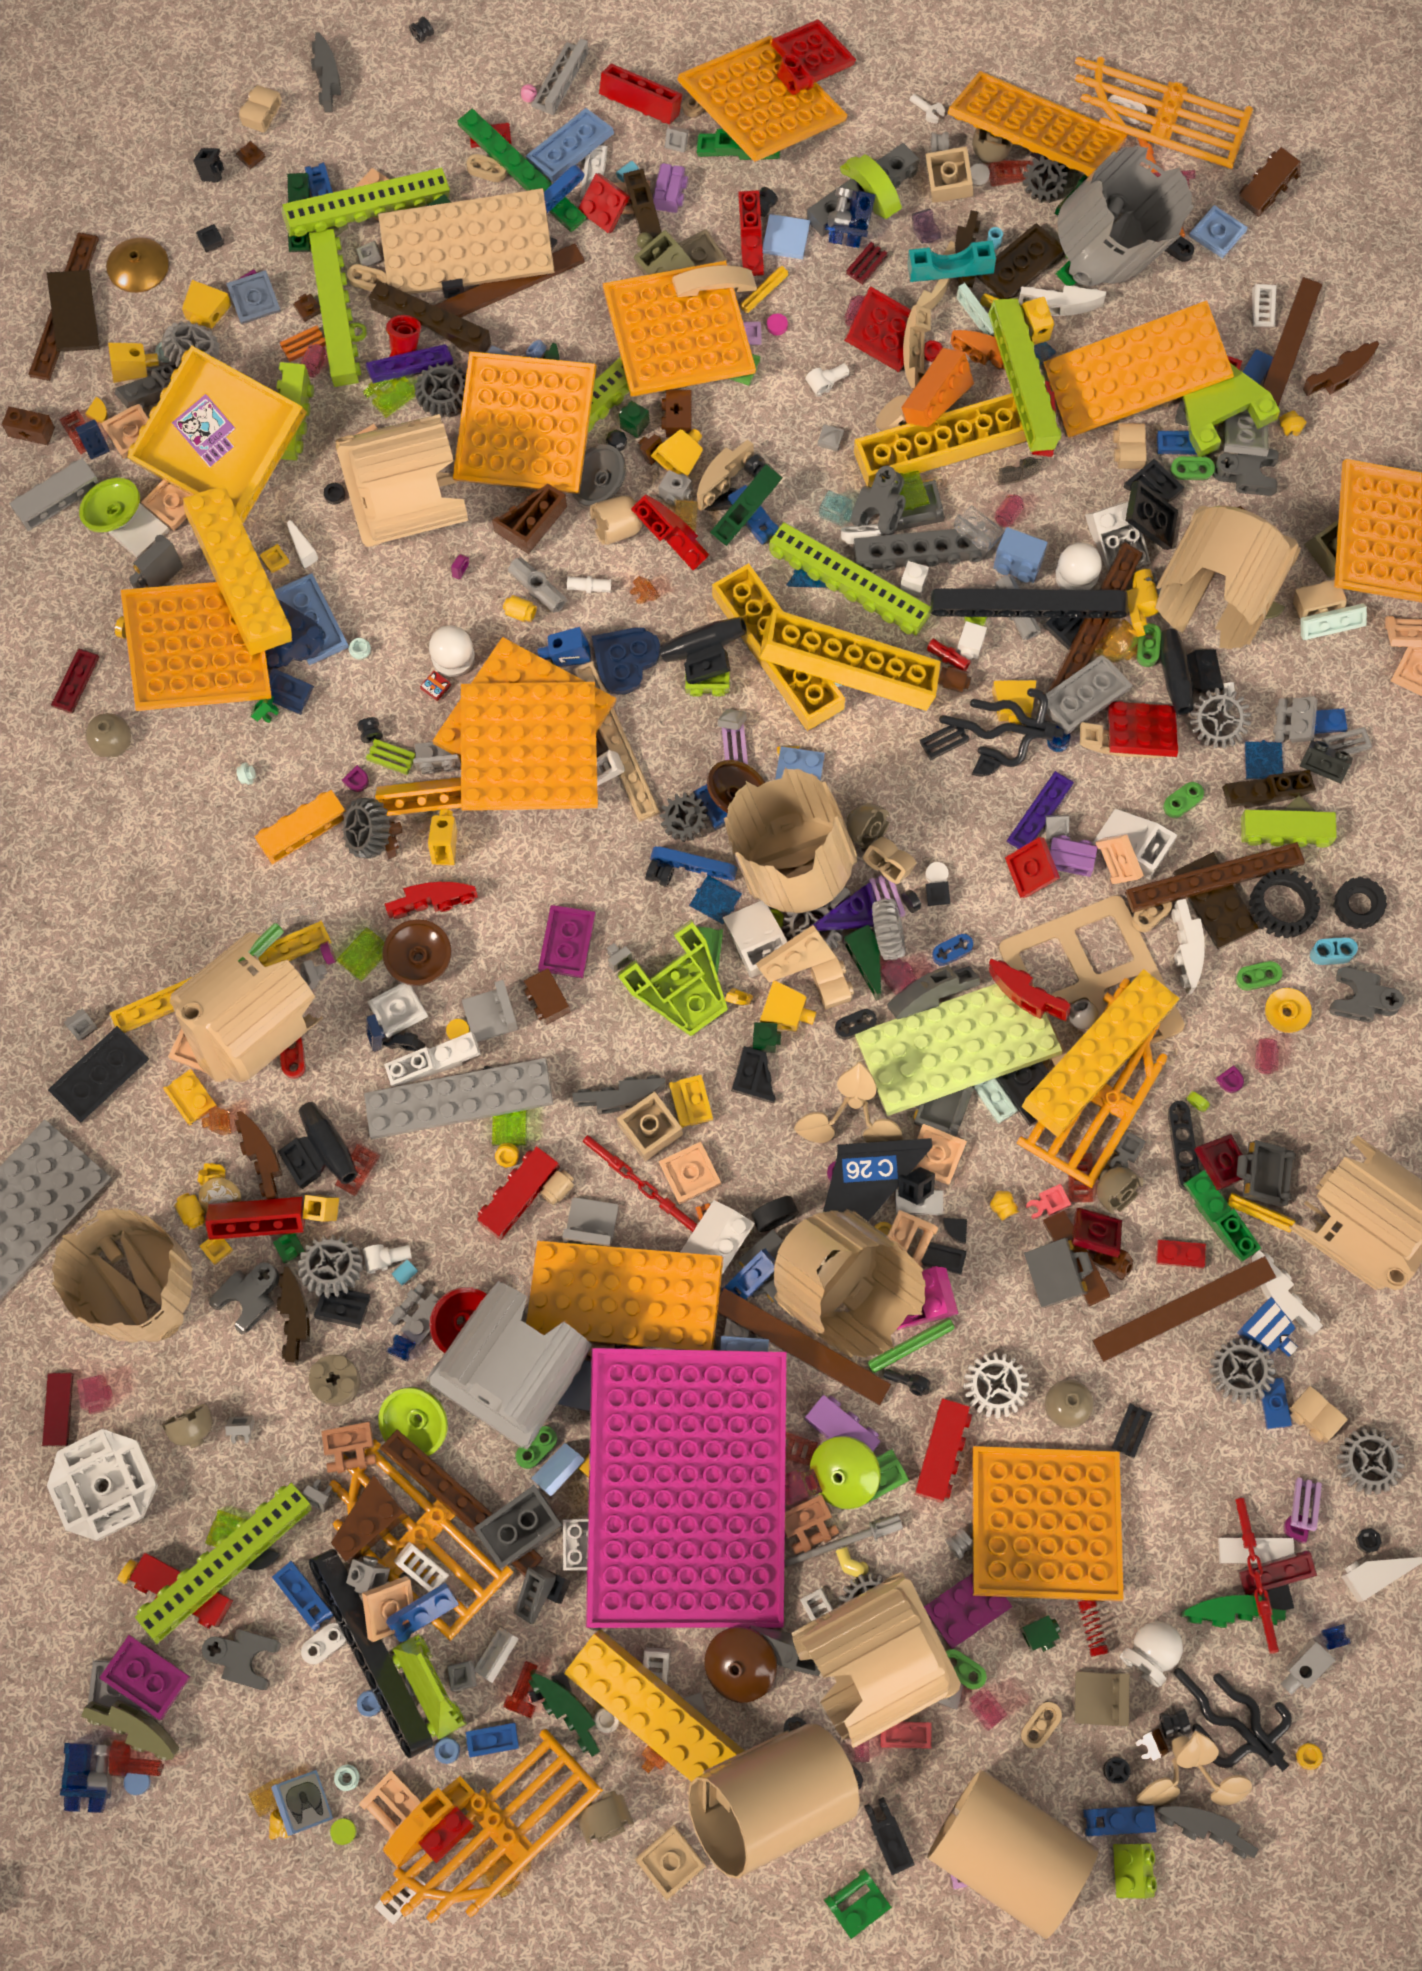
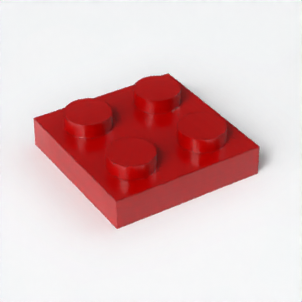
[578,173,630,233]
[1005,837,1060,898]

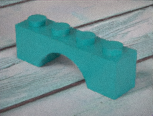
[907,240,996,282]

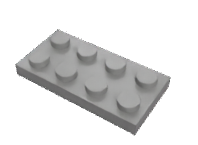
[1037,654,1133,735]

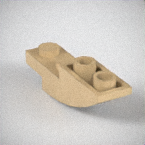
[697,439,754,511]

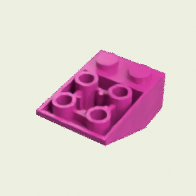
[897,1266,959,1330]

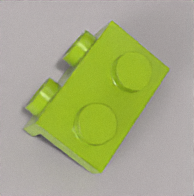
[685,671,730,697]
[1113,1843,1157,1899]

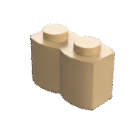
[239,85,282,133]
[1113,423,1146,469]
[862,837,916,884]
[810,956,854,1010]
[1289,1386,1348,1443]

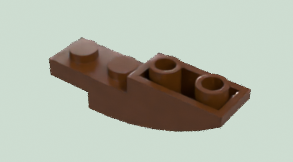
[1303,341,1379,396]
[235,1111,283,1199]

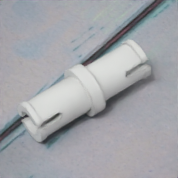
[567,576,611,593]

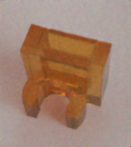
[630,576,660,604]
[202,1107,231,1135]
[641,1745,668,1774]

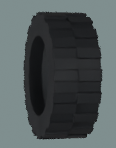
[1333,877,1387,929]

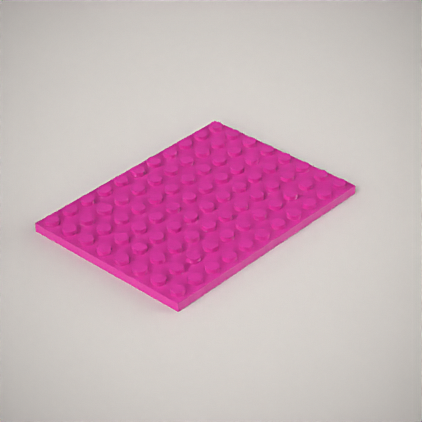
[586,1348,786,1628]

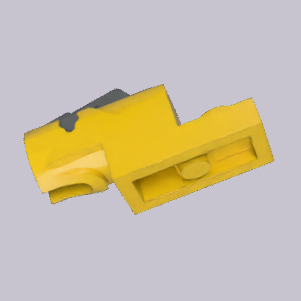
[1126,569,1161,637]

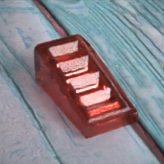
[988,160,1031,186]
[59,409,87,455]
[335,1144,381,1196]
[1067,1153,1093,1202]
[785,1432,818,1466]

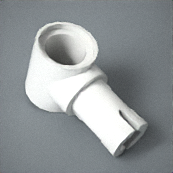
[805,363,849,397]
[363,1244,412,1274]

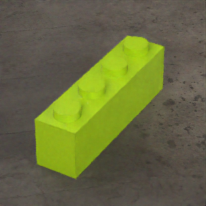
[1241,810,1337,848]

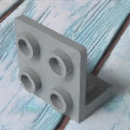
[413,742,461,774]
[462,980,518,1042]
[562,1197,618,1247]

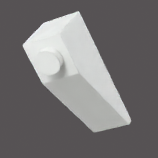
[1341,1557,1422,1602]

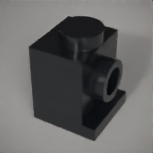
[193,148,224,183]
[898,1167,935,1205]

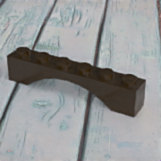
[369,281,491,354]

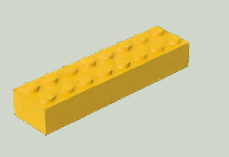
[854,393,1027,487]
[183,485,292,656]
[712,563,845,731]
[759,608,941,711]
[1022,969,1180,1137]
[564,1629,745,1782]

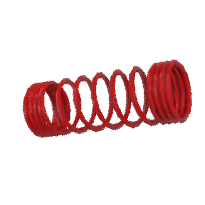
[1077,1600,1109,1657]

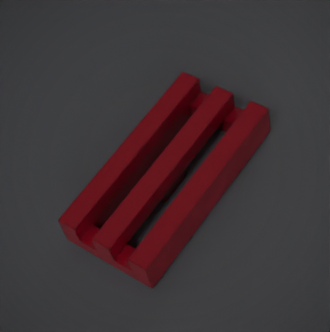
[846,242,888,285]

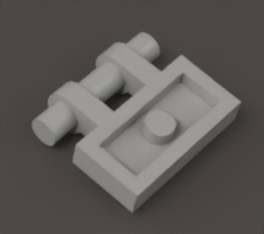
[1273,696,1317,743]
[388,1283,439,1346]

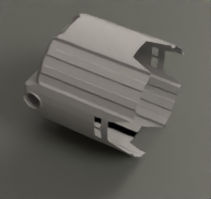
[1057,146,1194,287]
[426,1281,592,1450]

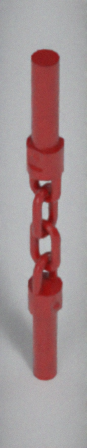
[582,1135,698,1232]
[1235,1498,1279,1654]

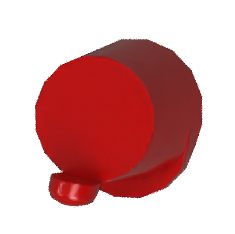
[386,315,421,357]

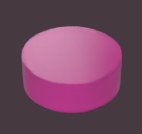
[767,313,788,336]

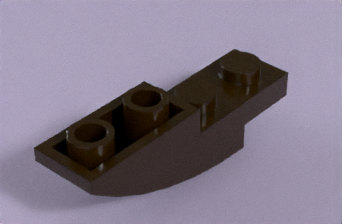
[623,168,662,239]
[955,210,981,288]
[1222,770,1316,809]
[277,1267,310,1366]

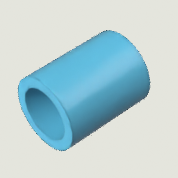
[616,161,638,182]
[987,227,1003,250]
[392,1260,418,1286]

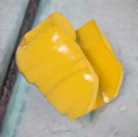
[1279,410,1307,436]
[197,1163,225,1186]
[990,1191,1019,1221]
[269,1808,292,1839]

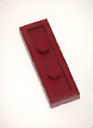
[51,648,99,714]
[42,1373,74,1447]
[1238,1550,1317,1595]

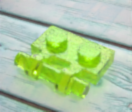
[362,376,416,418]

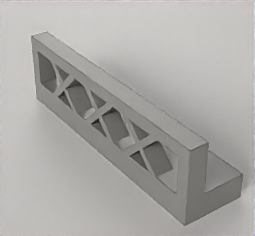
[531,38,589,116]

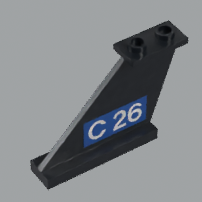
[823,1138,932,1222]

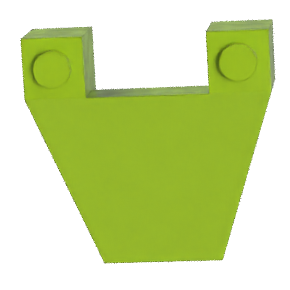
[1183,363,1280,457]
[618,919,728,1036]
[392,1634,467,1740]

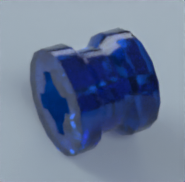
[1047,726,1071,752]
[386,1334,416,1362]
[1321,1624,1351,1650]

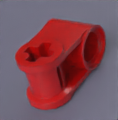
[777,54,814,95]

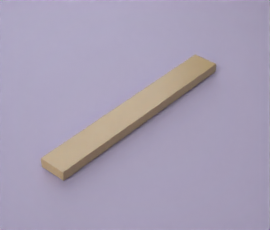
[572,661,660,822]

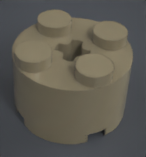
[309,1355,361,1407]
[576,1790,634,1846]

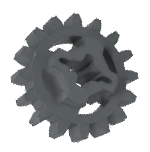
[1023,155,1068,203]
[660,792,709,842]

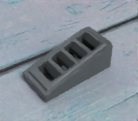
[514,1566,556,1624]

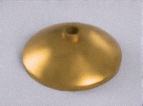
[106,238,169,293]

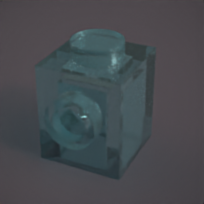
[819,490,853,527]

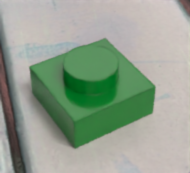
[1055,261,1076,286]

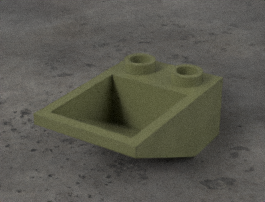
[634,230,695,275]

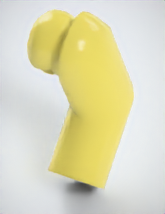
[836,1547,869,1578]

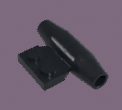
[660,617,747,684]
[1160,628,1224,715]
[278,1102,358,1189]

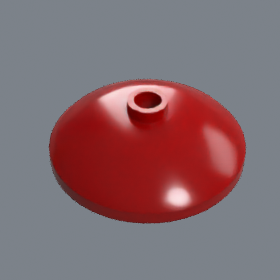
[429,1287,487,1353]

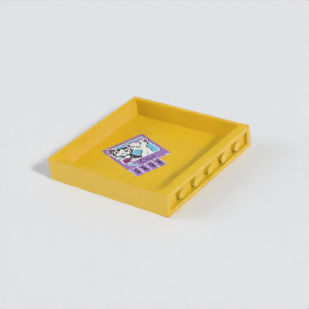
[127,345,307,524]

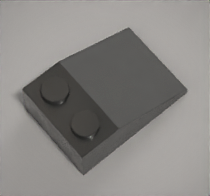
[473,1485,563,1570]

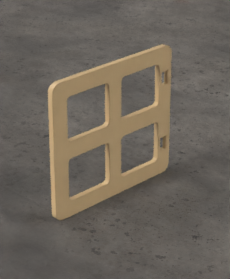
[999,896,1184,1067]

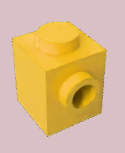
[303,1195,339,1222]

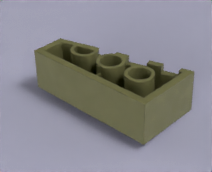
[1304,519,1339,579]

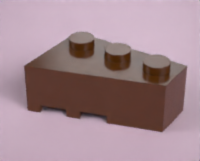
[1239,147,1301,217]
[492,484,567,554]
[331,1475,408,1565]

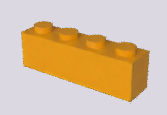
[375,777,461,816]
[254,790,346,864]

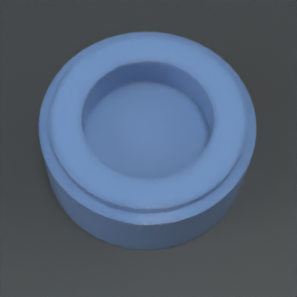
[526,340,547,358]
[357,1691,381,1717]
[434,1738,460,1764]
[124,1769,151,1795]

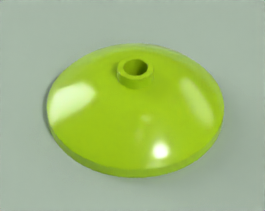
[79,478,140,532]
[378,1387,448,1456]
[810,1436,881,1509]

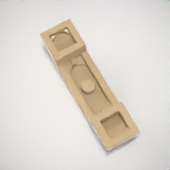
[916,241,955,310]
[672,265,757,297]
[903,305,931,389]
[1080,722,1164,758]

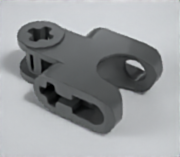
[1213,449,1279,496]
[851,466,905,535]
[1329,967,1404,1023]
[209,1263,280,1335]
[201,1629,281,1690]

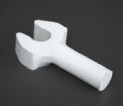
[910,94,945,123]

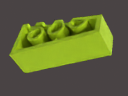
[277,362,314,461]

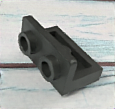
[1300,740,1353,784]

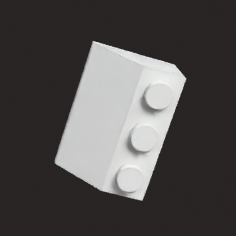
[681,1200,755,1274]

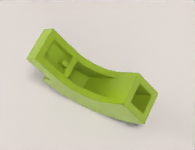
[840,154,902,219]

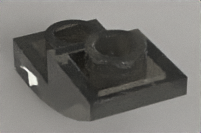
[997,457,1042,485]

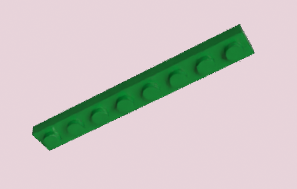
[457,108,586,232]

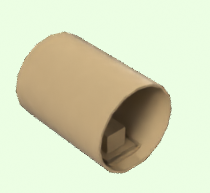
[688,1723,860,1879]
[927,1769,1099,1939]

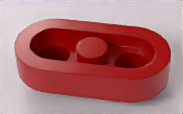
[280,1037,306,1079]

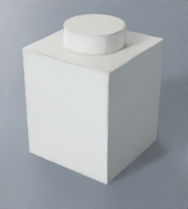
[900,561,929,597]
[957,621,987,659]

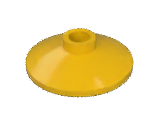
[1265,988,1312,1033]

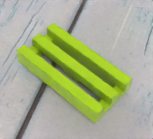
[366,739,416,775]

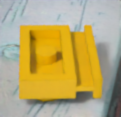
[163,1069,218,1126]
[669,1075,713,1128]

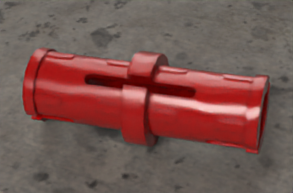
[927,638,971,671]

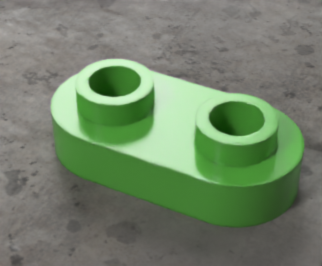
[1170,456,1215,481]
[1136,623,1161,667]
[1163,782,1204,818]
[1236,961,1282,991]
[516,1426,557,1469]
[945,1649,987,1690]

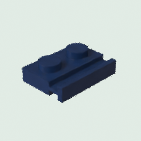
[269,668,314,715]

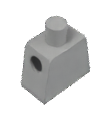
[1281,1638,1336,1695]

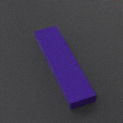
[366,344,453,383]
[1007,771,1074,849]

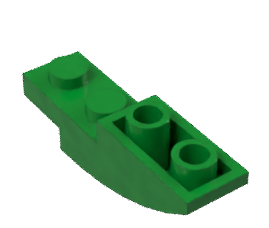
[696,129,781,160]
[1183,1170,1261,1262]
[1181,1595,1286,1628]

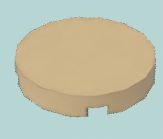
[876,395,908,431]

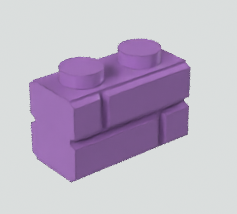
[653,163,688,213]
[1049,835,1097,877]

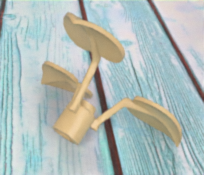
[794,1061,904,1143]
[1135,1730,1253,1807]

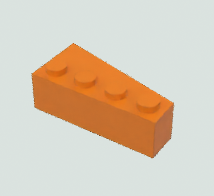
[901,348,974,427]

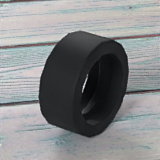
[751,1196,799,1232]

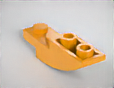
[382,1776,476,1869]

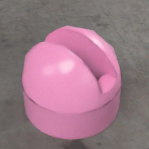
[521,84,537,102]

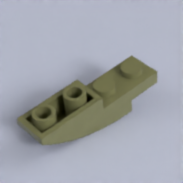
[81,1700,180,1761]

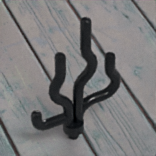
[939,688,1064,767]
[1174,1668,1292,1772]

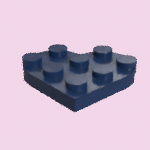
[265,600,324,670]
[591,628,660,695]

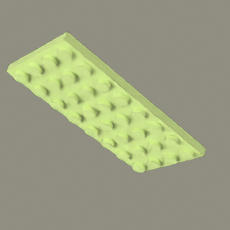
[855,984,1062,1116]

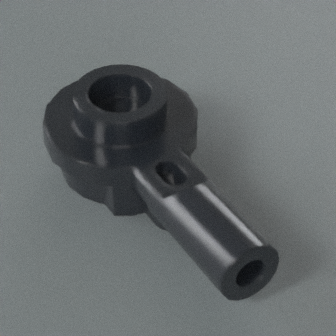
[884,1369,931,1396]

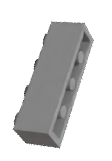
[9,458,99,531]

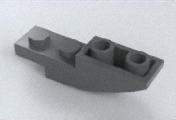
[311,32,341,113]
[115,363,179,408]
[887,965,980,1020]
[573,1075,666,1115]
[750,1625,820,1676]
[1155,1806,1259,1860]

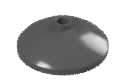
[572,444,626,506]

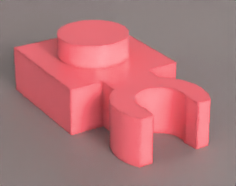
[1026,1184,1071,1219]

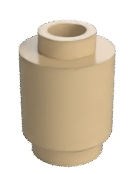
[540,1170,574,1205]

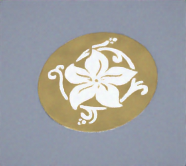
[199,1178,241,1213]

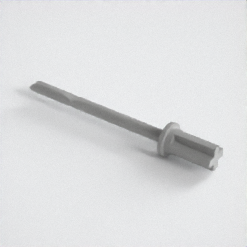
[784,1515,903,1567]

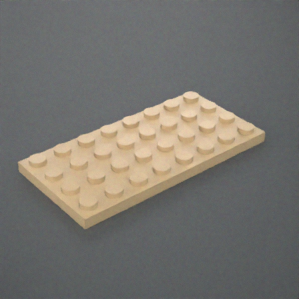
[378,189,555,295]

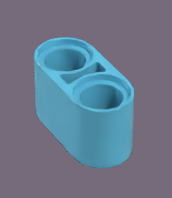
[1310,938,1358,965]

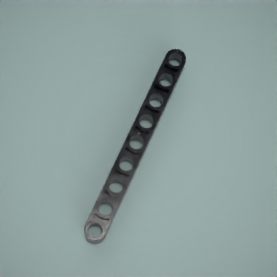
[931,588,1128,619]
[309,1548,433,1759]

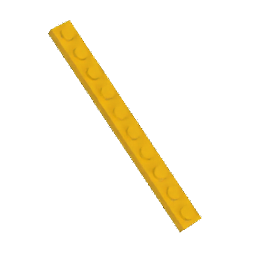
[110,920,332,1033]

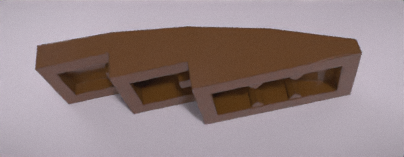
[1043,1210,1110,1307]

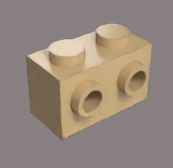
[1293,580,1347,620]

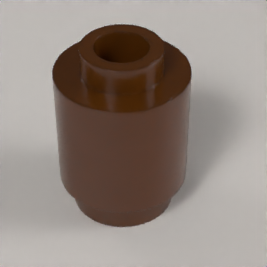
[938,666,972,693]

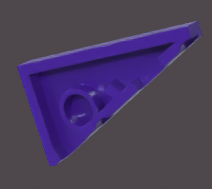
[811,883,876,931]

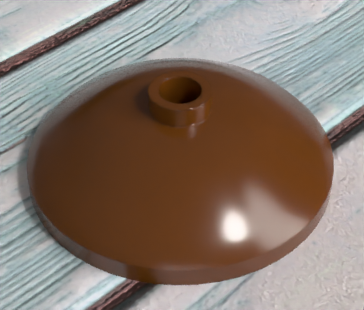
[707,760,765,813]
[382,919,452,986]
[704,1626,777,1703]

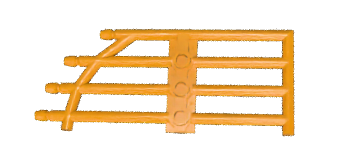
[1075,57,1253,169]
[1016,978,1168,1188]
[329,1439,514,1641]
[380,1729,603,1923]

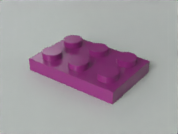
[538,905,596,978]
[924,1573,1012,1649]
[99,1635,191,1720]

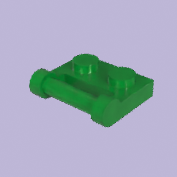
[823,1868,892,1939]

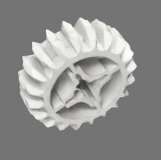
[963,1352,1029,1419]

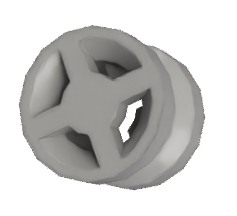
[931,132,949,153]
[945,1528,973,1560]

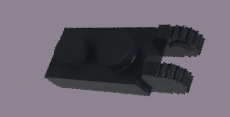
[864,1797,915,1876]

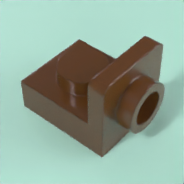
[385,822,403,860]
[1093,1249,1134,1281]

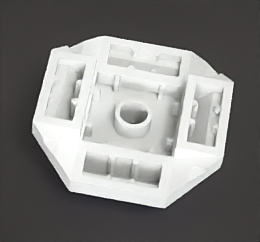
[47,1429,158,1541]

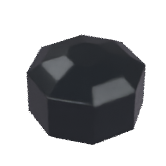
[606,430,627,451]
[1355,1528,1382,1553]

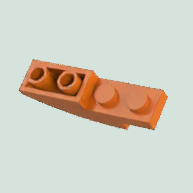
[950,330,1005,370]

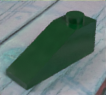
[843,925,881,1001]

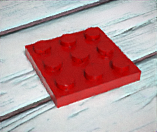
[771,19,856,83]
[844,286,911,372]
[1108,701,1178,757]

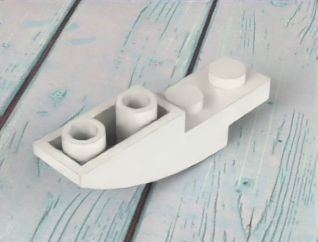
[1019,285,1106,316]
[1171,899,1204,994]
[384,1032,481,1086]
[1252,1250,1323,1336]

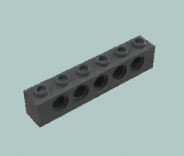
[807,143,919,237]
[853,526,987,572]

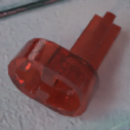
[503,1661,538,1719]
[109,1740,164,1777]

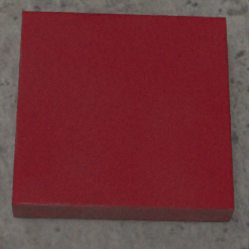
[1194,1134,1244,1191]
[1072,1207,1123,1258]

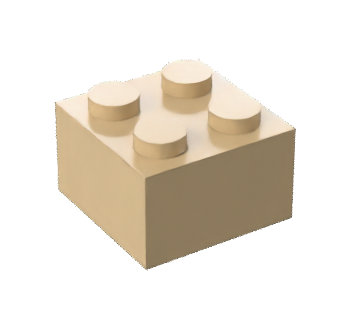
[926,146,973,203]
[617,1092,683,1162]

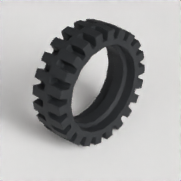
[1249,869,1320,938]

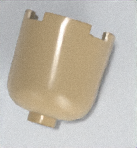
[590,495,643,545]

